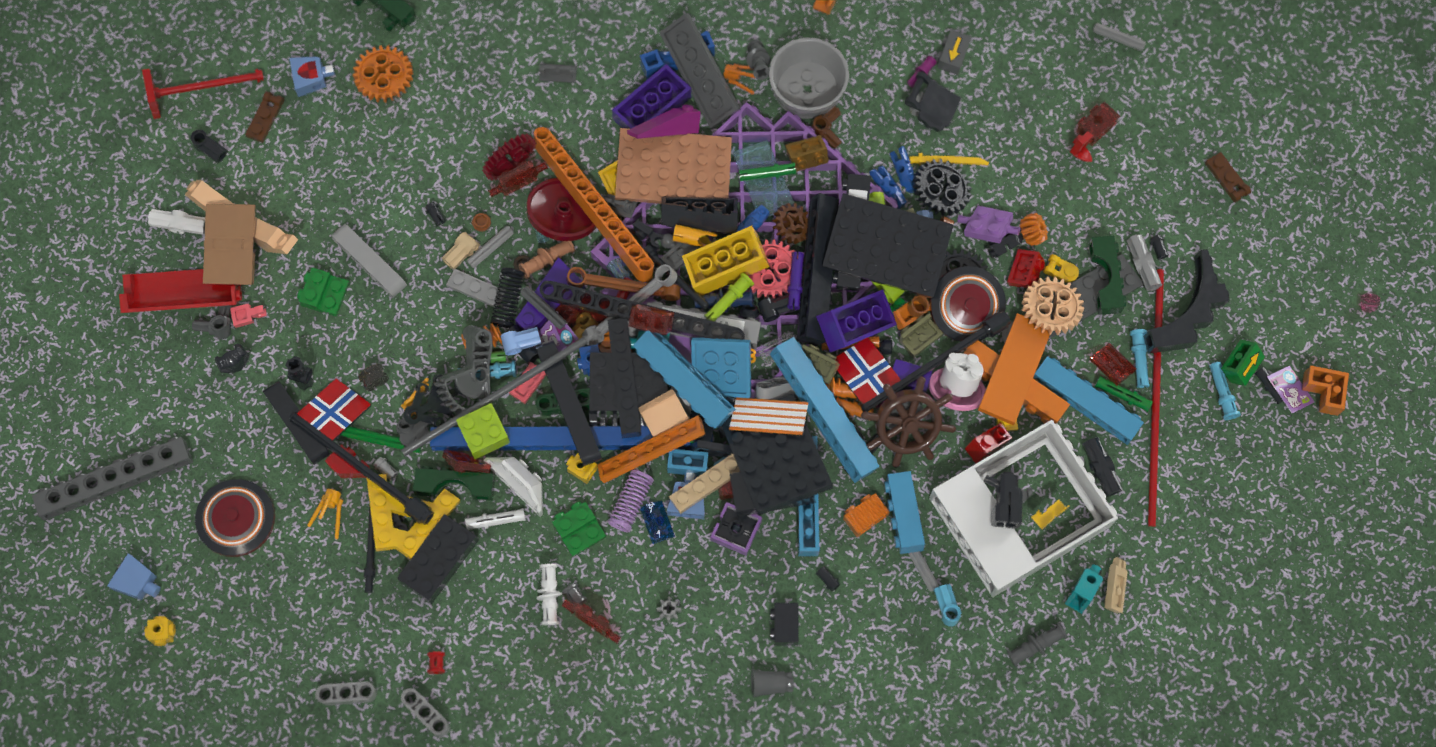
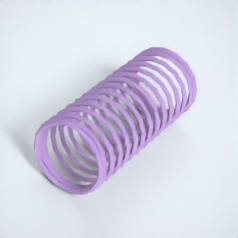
[607,469,654,533]

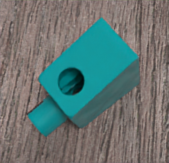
[1065,564,1103,614]

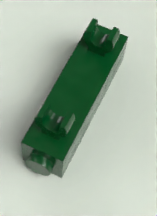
[353,0,416,32]

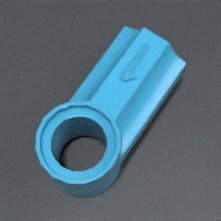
[934,584,961,626]

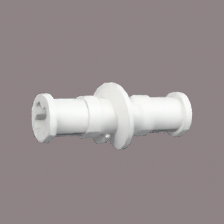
[537,564,562,625]

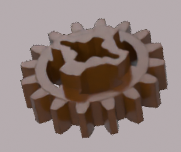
[772,203,808,244]

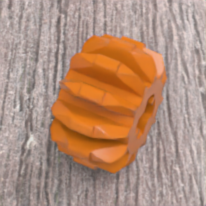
[1020,213,1048,246]

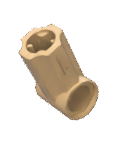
[442,232,480,270]

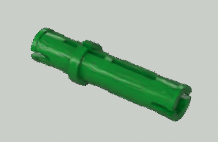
[739,162,796,182]
[1095,376,1153,412]

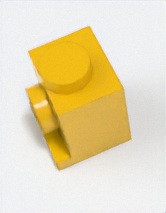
[566,453,598,484]

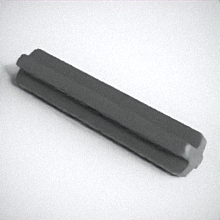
[521,286,566,329]

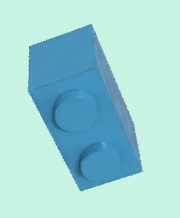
[667,449,708,476]

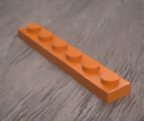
[598,416,705,483]

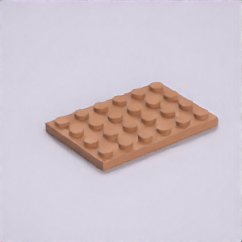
[615,128,732,204]

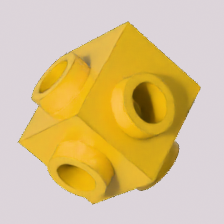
[145,616,176,646]

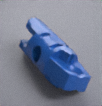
[889,146,917,193]
[869,166,907,209]
[737,205,770,232]

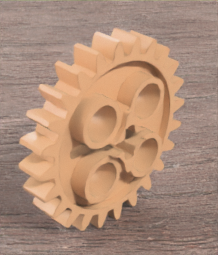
[1021,277,1084,335]

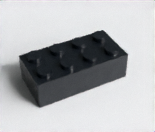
[397,514,479,605]

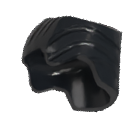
[215,343,250,373]

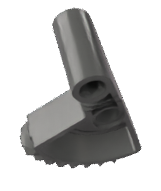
[434,325,492,415]

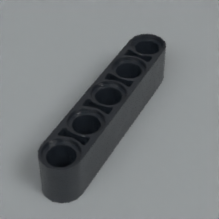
[263,380,330,465]

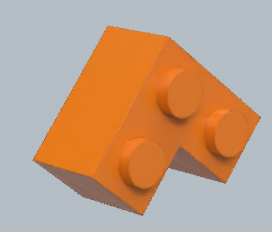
[1302,366,1349,416]

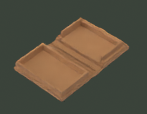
[203,204,256,285]

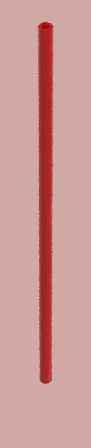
[1148,269,1164,527]

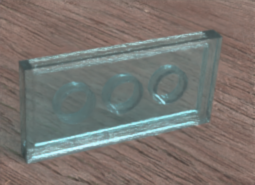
[733,140,794,216]

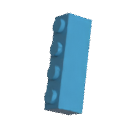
[884,471,925,554]

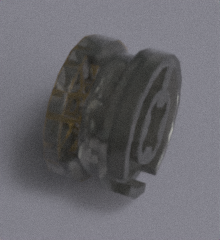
[358,364,389,392]

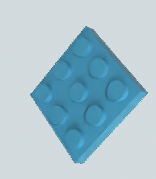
[691,338,751,398]

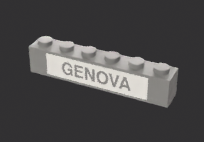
[643,301,761,350]

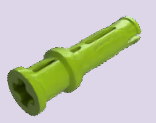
[704,273,754,322]

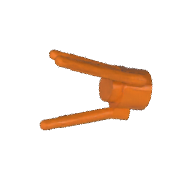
[724,64,755,94]

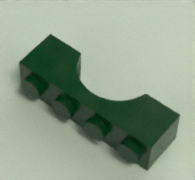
[1088,236,1127,315]
[413,466,495,501]

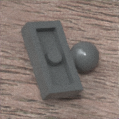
[660,233,701,272]

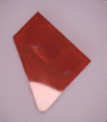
[442,449,491,473]

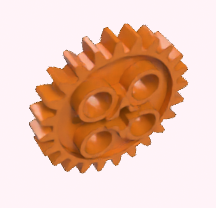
[353,45,413,103]

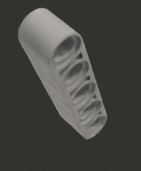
[331,224,407,298]

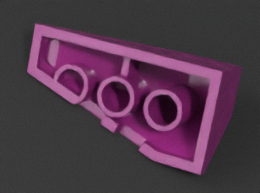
[627,105,701,139]

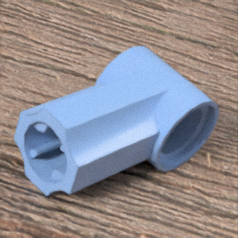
[501,327,541,355]

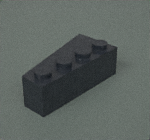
[661,196,738,234]

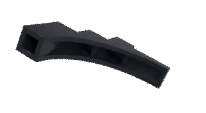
[1143,249,1230,354]

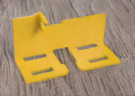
[1031,500,1069,529]

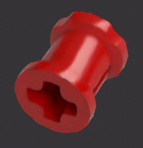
[427,651,445,674]

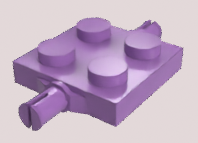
[958,206,1020,244]

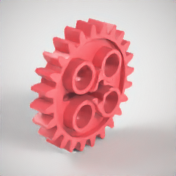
[748,239,798,299]

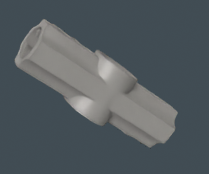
[1126,234,1162,291]

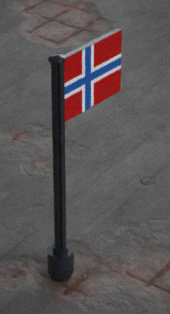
[835,311,1011,412]
[289,379,434,525]

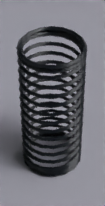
[490,267,525,328]

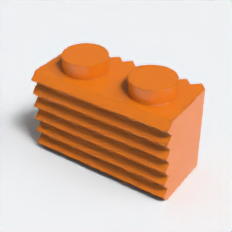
[843,493,890,537]

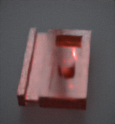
[1090,343,1136,386]

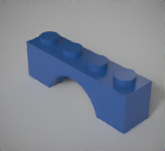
[640,31,715,80]

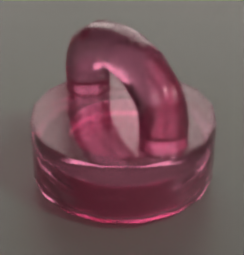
[1360,293,1381,313]

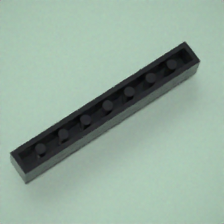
[796,193,839,346]

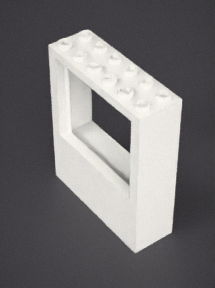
[929,420,1118,598]

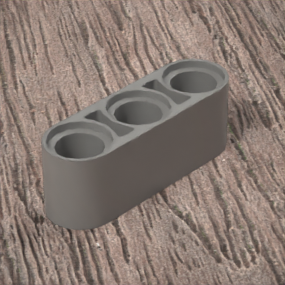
[756,376,798,400]
[315,682,377,705]
[401,688,450,737]

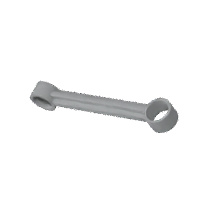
[582,264,677,346]

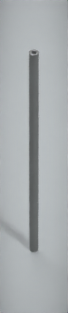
[401,337,588,456]

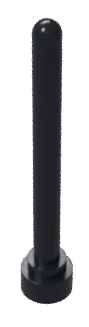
[644,245,709,309]

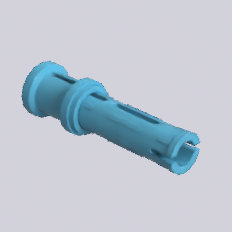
[1130,329,1150,388]
[458,360,517,379]
[1209,362,1241,420]

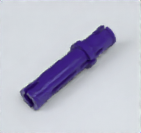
[787,252,804,310]

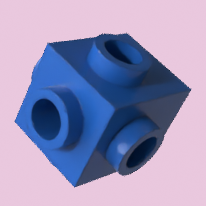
[577,344,599,376]

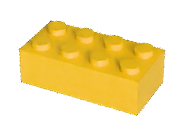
[682,226,770,295]

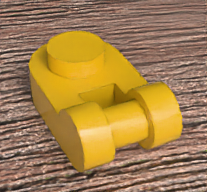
[1043,254,1079,283]

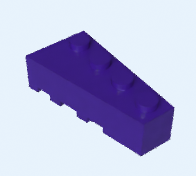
[515,257,585,332]

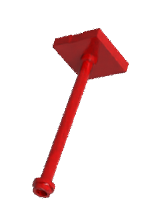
[142,69,264,119]

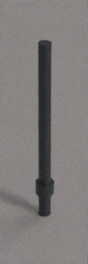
[363,503,376,593]

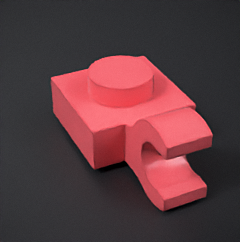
[230,303,267,328]

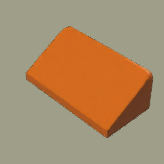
[893,300,930,330]

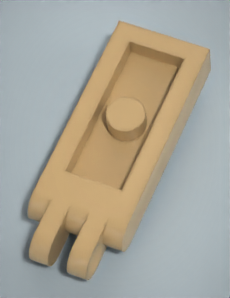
[1105,557,1127,613]

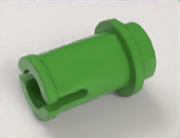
[490,350,506,363]

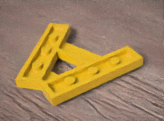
[366,474,460,560]

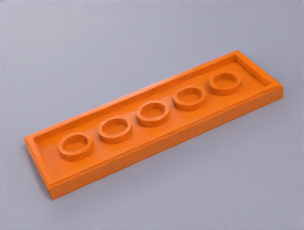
[978,313,1050,426]

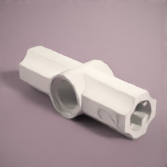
[148,209,205,235]

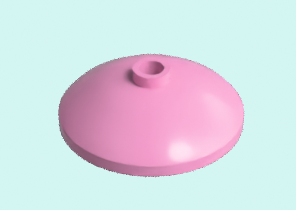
[929,368,986,411]

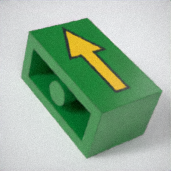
[1221,339,1265,386]

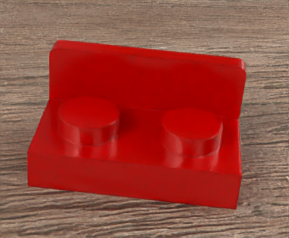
[1007,249,1045,288]

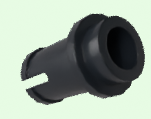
[425,202,447,227]
[1150,235,1169,260]
[816,566,840,592]

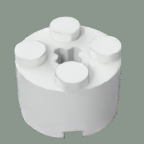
[940,353,984,397]

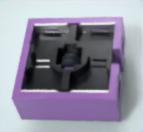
[710,502,762,556]

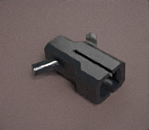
[983,472,1033,529]

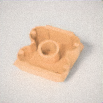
[638,389,689,437]

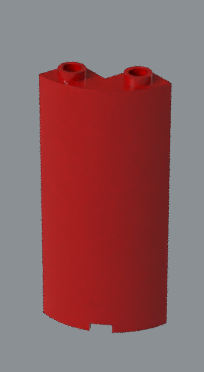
[119,269,242,313]

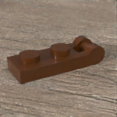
[245,91,284,143]
[1205,152,1252,203]

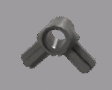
[192,305,232,339]

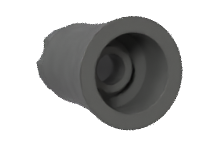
[751,669,794,698]

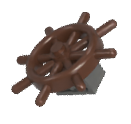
[861,376,956,468]

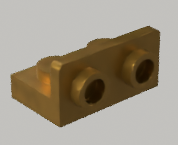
[785,135,829,172]

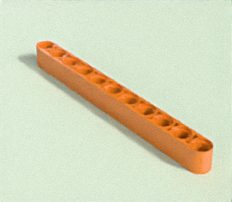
[534,127,654,282]

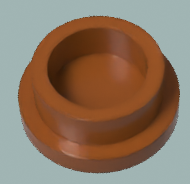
[472,213,491,232]

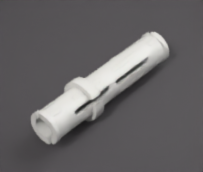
[465,508,525,530]

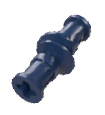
[695,288,754,312]

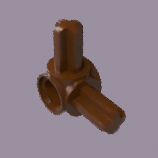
[810,107,841,149]

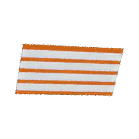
[729,397,809,435]

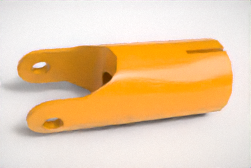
[673,224,717,247]

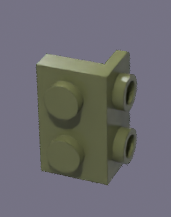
[899,313,943,358]
[802,344,840,384]

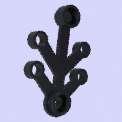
[403,374,463,427]

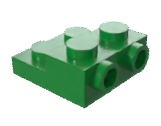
[297,267,350,317]
[552,501,606,557]

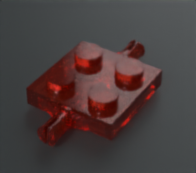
[488,160,548,197]
[562,599,622,644]

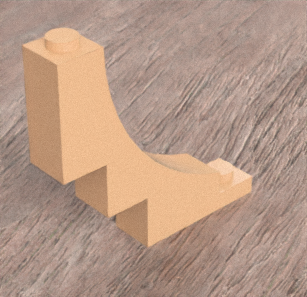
[185,180,298,254]

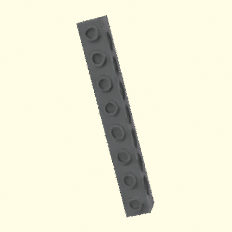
[32,437,193,521]

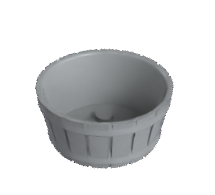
[769,38,849,119]

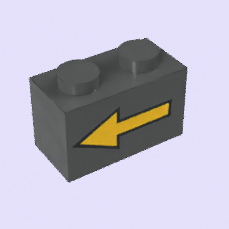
[936,30,971,75]

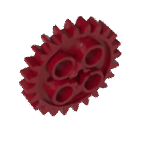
[482,133,536,181]

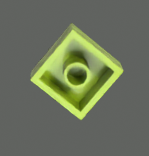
[456,403,510,459]

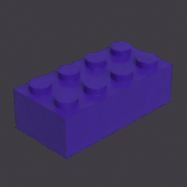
[612,64,692,129]
[816,289,897,352]

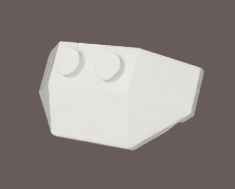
[484,457,543,517]

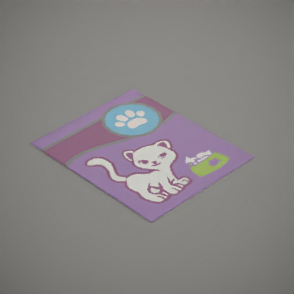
[538,311,579,352]
[1267,366,1314,413]

